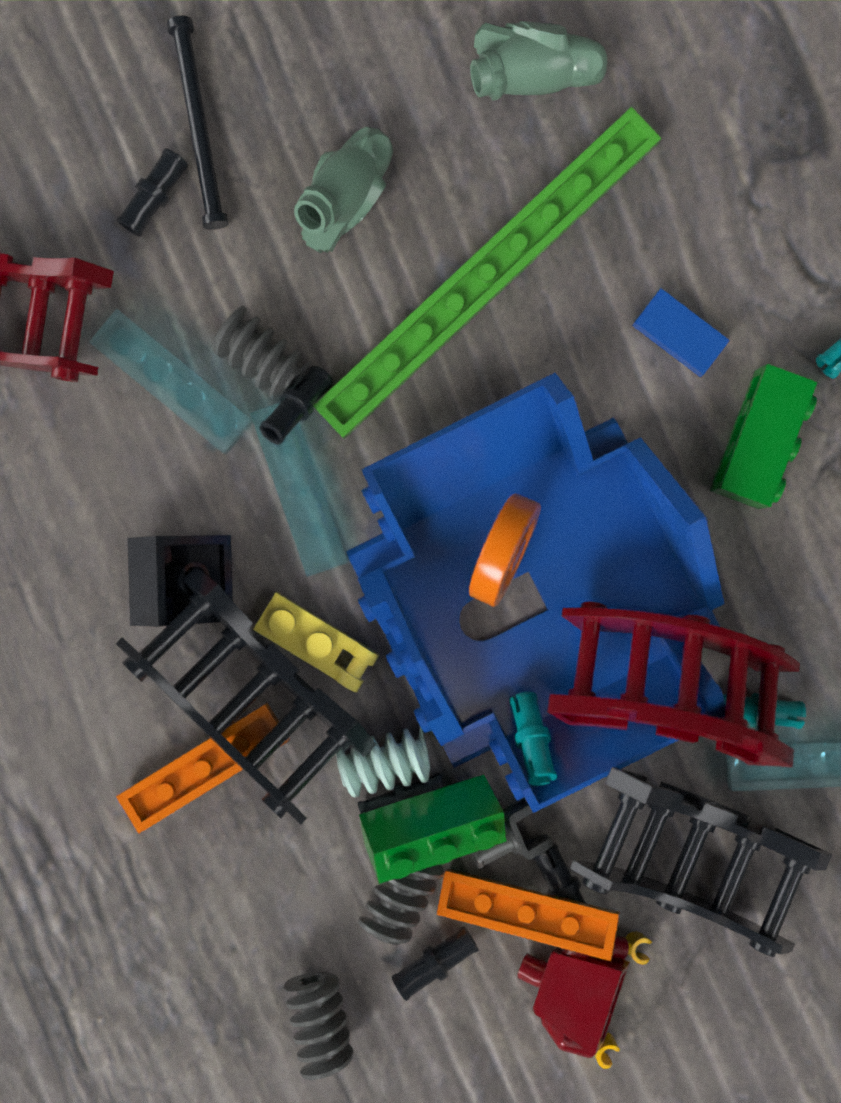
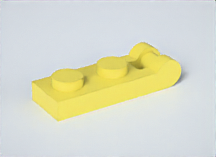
[253,592,380,693]

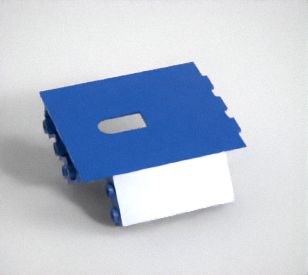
[346,373,725,813]

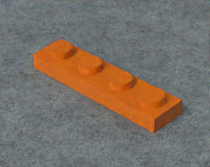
[116,702,290,834]
[436,869,620,961]

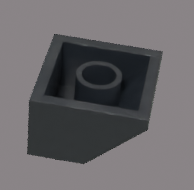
[127,535,233,627]

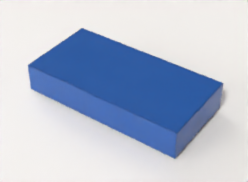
[632,288,730,377]

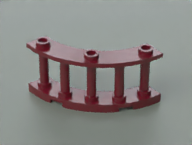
[0,253,114,382]
[547,602,800,767]

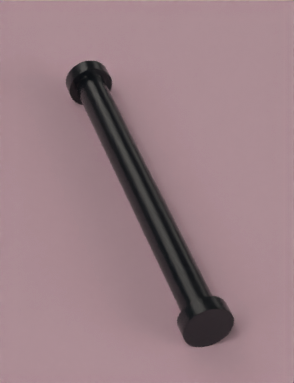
[167,15,229,230]

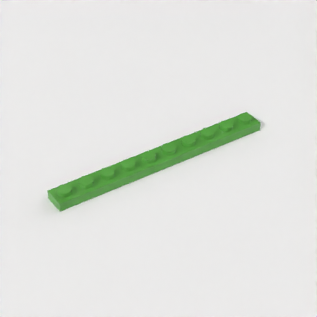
[313,107,661,439]

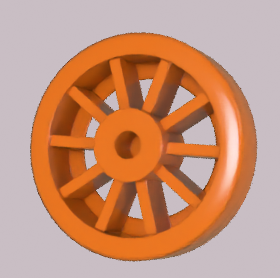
[469,493,541,607]

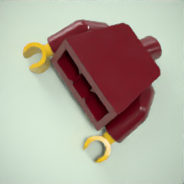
[517,931,652,1069]

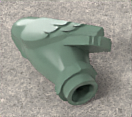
[470,21,607,101]
[294,127,393,254]

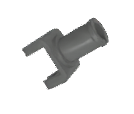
[470,800,553,869]

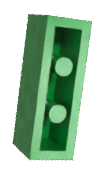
[710,364,818,509]
[359,774,506,884]

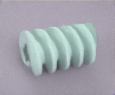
[336,727,430,798]

